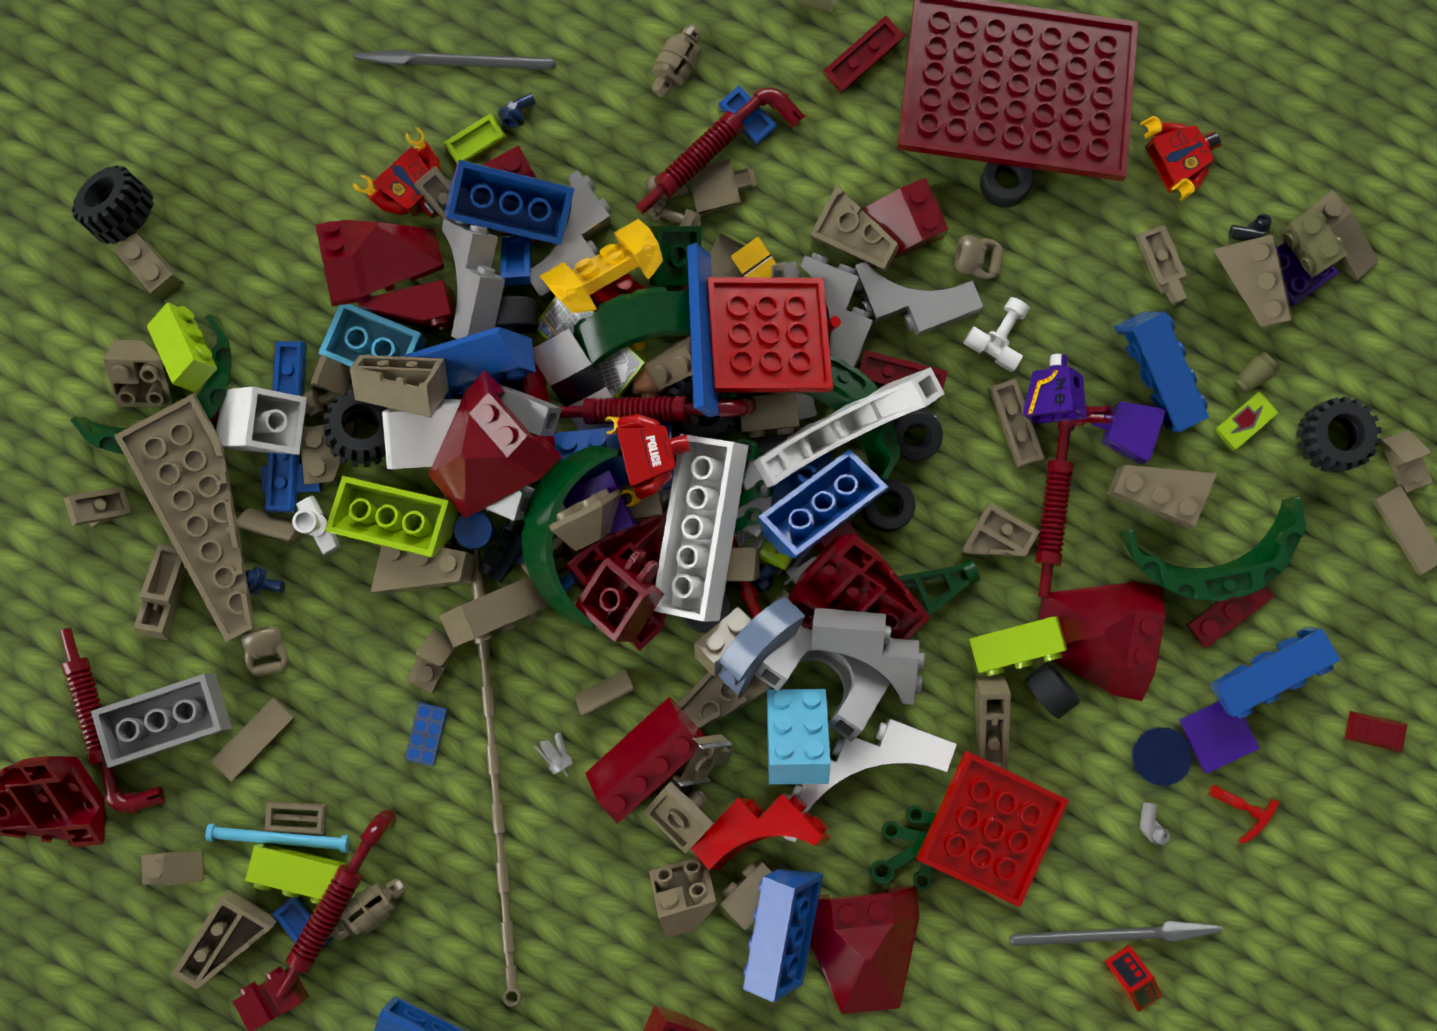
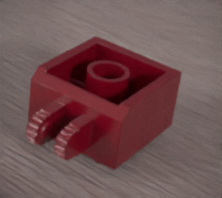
[575,549,664,642]

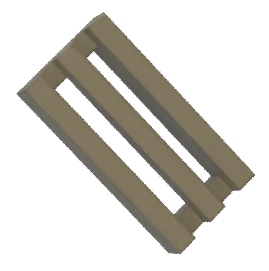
[264,801,327,835]

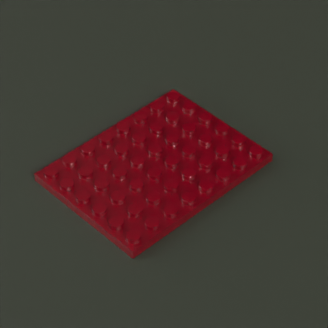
[897,0,1138,181]

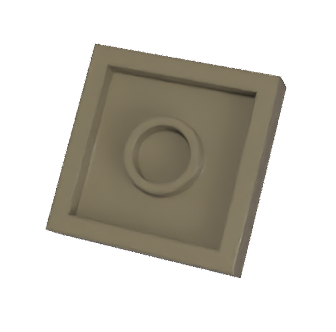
[643,782,714,853]

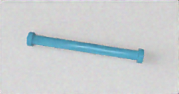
[205,824,350,853]

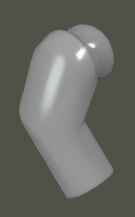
[1139,802,1170,845]

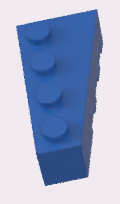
[1114,311,1209,432]
[1209,627,1340,718]

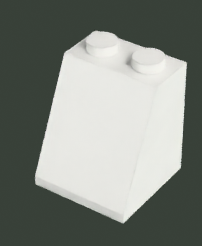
[216,387,307,455]
[382,399,461,469]

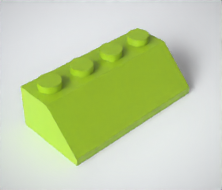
[325,476,460,558]

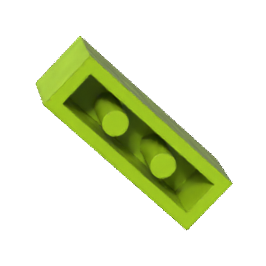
[147,302,217,392]
[969,616,1067,676]
[245,843,347,904]

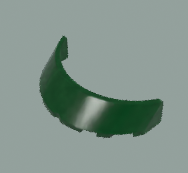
[572,287,691,368]
[70,314,232,454]
[728,355,900,482]
[522,446,622,629]
[1120,496,1306,601]

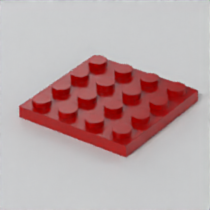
[706,277,833,393]
[916,750,1069,907]

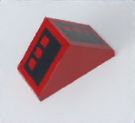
[1104,945,1162,1012]

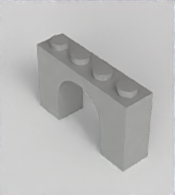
[485,384,562,520]
[754,625,891,742]

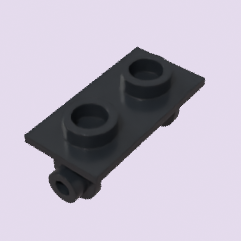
[480,520,524,583]

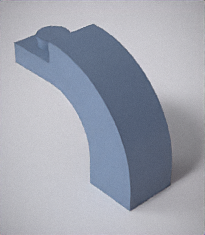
[718,596,805,695]

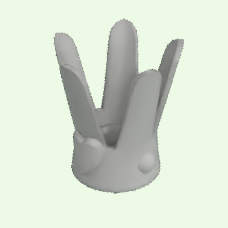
[784,550,817,585]
[533,732,573,777]

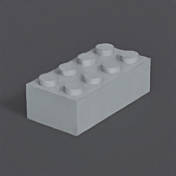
[91,673,232,768]

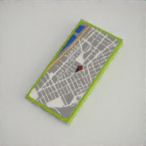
[537,296,648,398]

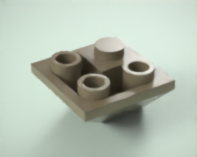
[103,340,175,407]
[549,488,621,551]
[649,857,717,939]

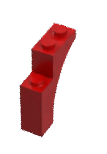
[690,794,831,870]

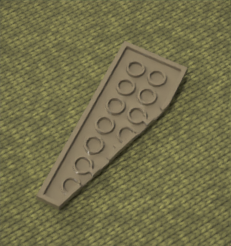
[114,394,255,642]

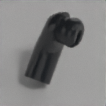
[1228,214,1272,241]

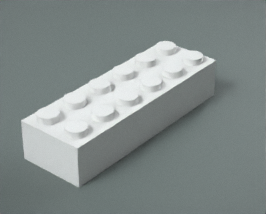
[654,434,749,621]

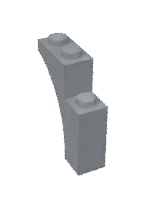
[531,170,612,303]
[442,219,505,339]
[801,253,873,368]
[854,261,983,337]
[811,608,925,705]

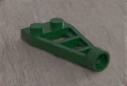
[898,559,981,616]

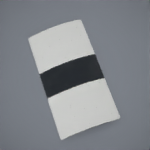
[533,329,614,430]

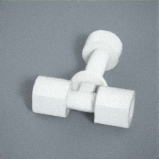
[963,297,1030,372]
[292,496,342,556]

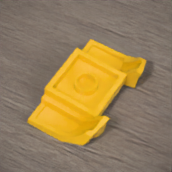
[539,219,663,313]

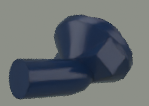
[498,93,536,128]
[751,564,776,592]
[246,566,285,595]

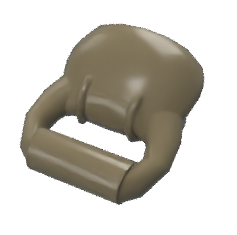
[954,235,1004,280]
[241,626,288,677]

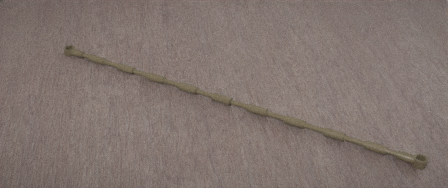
[472,550,522,1007]

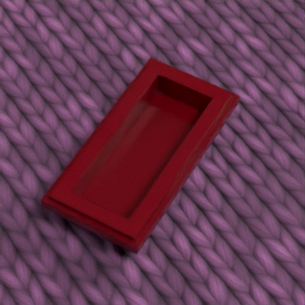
[1344,711,1408,753]

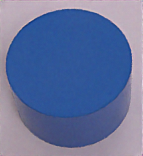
[454,512,495,550]

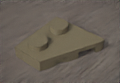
[301,422,357,485]
[961,503,1040,557]

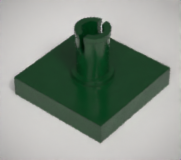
[650,226,702,286]

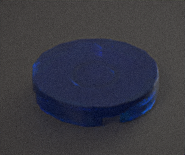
[1132,727,1192,786]

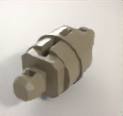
[652,24,702,97]
[332,879,407,941]

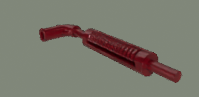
[635,87,806,215]
[559,396,756,425]
[1035,405,1113,598]
[59,628,166,815]
[275,810,396,999]

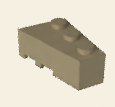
[1213,234,1292,327]
[350,355,449,418]
[1106,465,1217,529]
[371,546,477,595]
[439,577,549,647]
[171,889,277,990]

